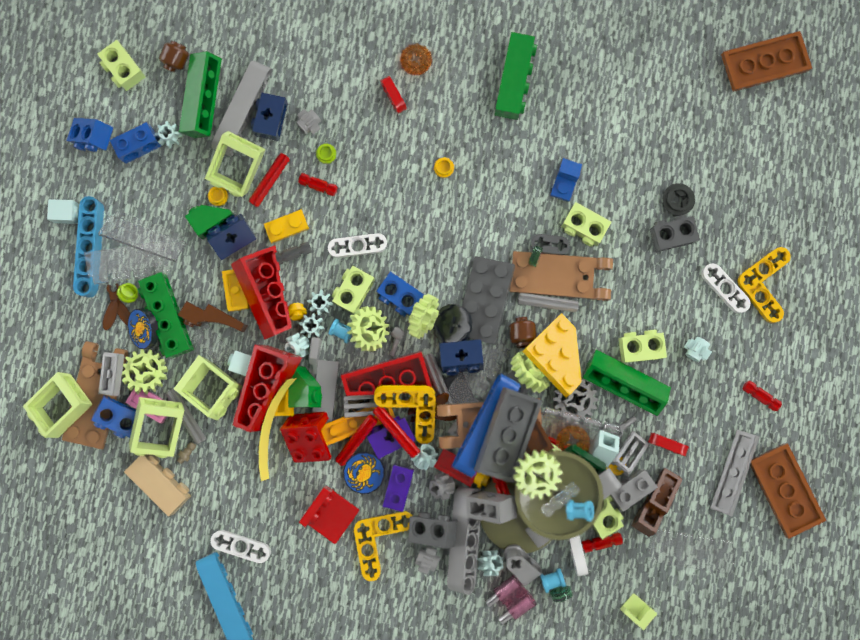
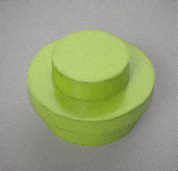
[316,144,337,164]
[117,283,138,303]

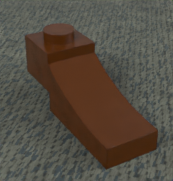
[178,301,248,333]
[631,468,683,537]

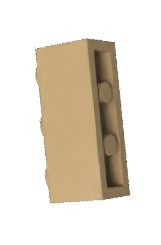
[124,454,191,517]

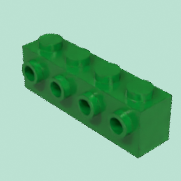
[494,32,537,120]
[179,51,222,138]
[138,272,194,359]
[582,350,671,416]

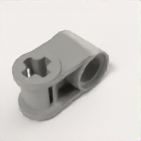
[504,544,542,586]

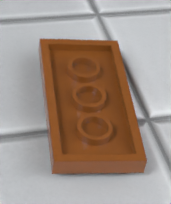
[721,31,812,92]
[750,443,827,539]

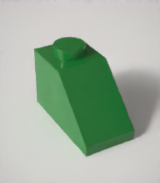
[185,205,235,240]
[288,366,322,408]

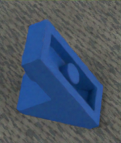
[550,158,582,202]

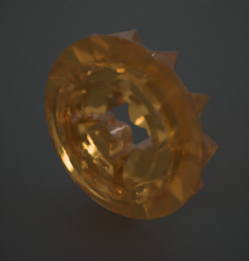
[400,43,432,75]
[556,425,590,452]

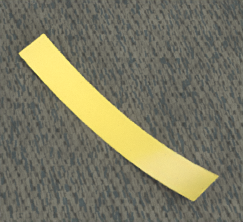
[259,378,297,481]

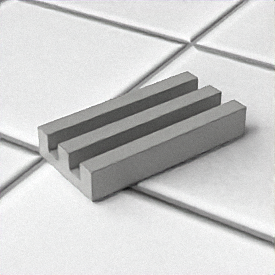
[98,352,124,396]
[343,394,386,418]
[611,431,649,476]

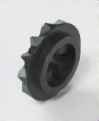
[662,183,695,216]

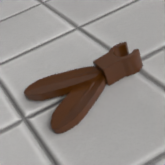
[102,283,130,330]
[407,393,456,422]

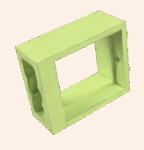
[205,131,266,197]
[174,355,243,421]
[23,372,93,438]
[129,397,184,458]

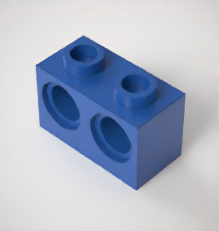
[66,118,114,152]
[110,122,162,164]
[376,271,424,317]
[91,395,136,439]

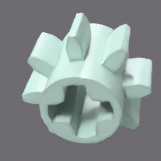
[155,121,182,148]
[307,290,334,316]
[299,313,325,339]
[284,333,310,357]
[684,337,712,363]
[411,444,438,470]
[477,550,504,576]

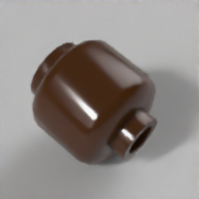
[159,40,189,73]
[509,317,537,348]

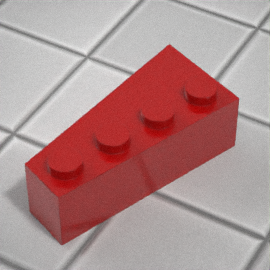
[231,245,292,340]
[232,344,303,432]
[341,351,432,396]

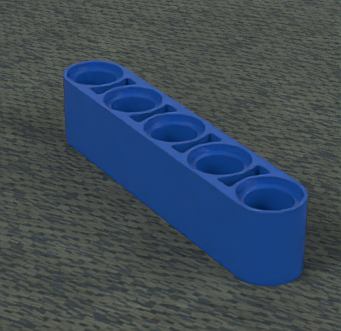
[452,373,520,477]

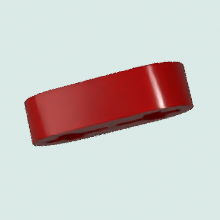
[380,76,407,114]
[648,432,689,457]

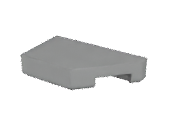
[309,337,322,377]

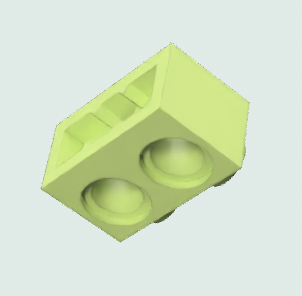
[98,40,146,91]
[561,202,611,247]
[332,266,375,315]
[619,330,667,363]
[592,496,624,539]

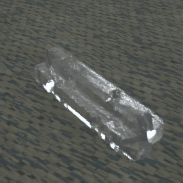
[541,482,580,518]

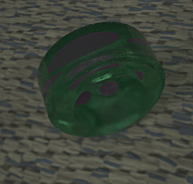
[528,245,543,267]
[550,585,573,602]

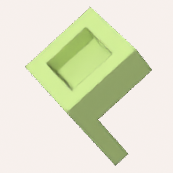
[620,594,657,630]

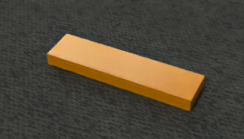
[321,407,395,446]

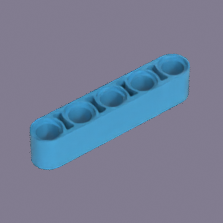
[73,196,104,298]
[196,552,253,640]

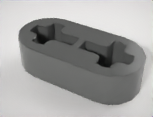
[531,234,570,255]

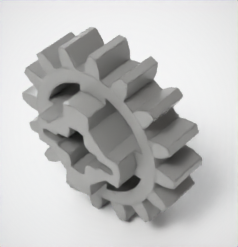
[552,378,599,422]

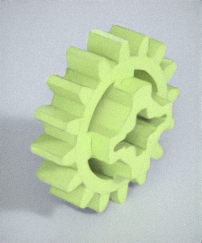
[408,294,439,339]
[347,306,389,351]
[122,349,168,395]
[510,351,550,393]
[513,450,563,499]

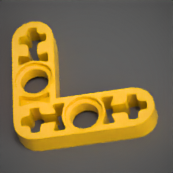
[737,247,791,323]
[374,385,436,444]
[354,511,413,581]

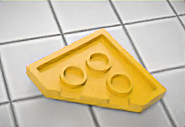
[522,313,582,397]

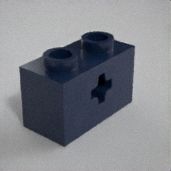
[251,93,288,141]
[206,214,256,260]
[439,339,484,376]

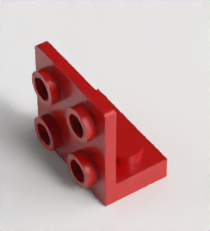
[280,412,332,463]
[298,485,359,544]

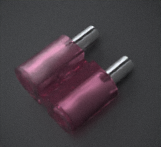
[486,575,537,624]

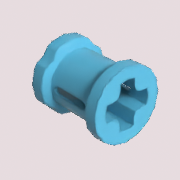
[328,319,352,344]
[566,500,594,521]
[540,568,566,593]

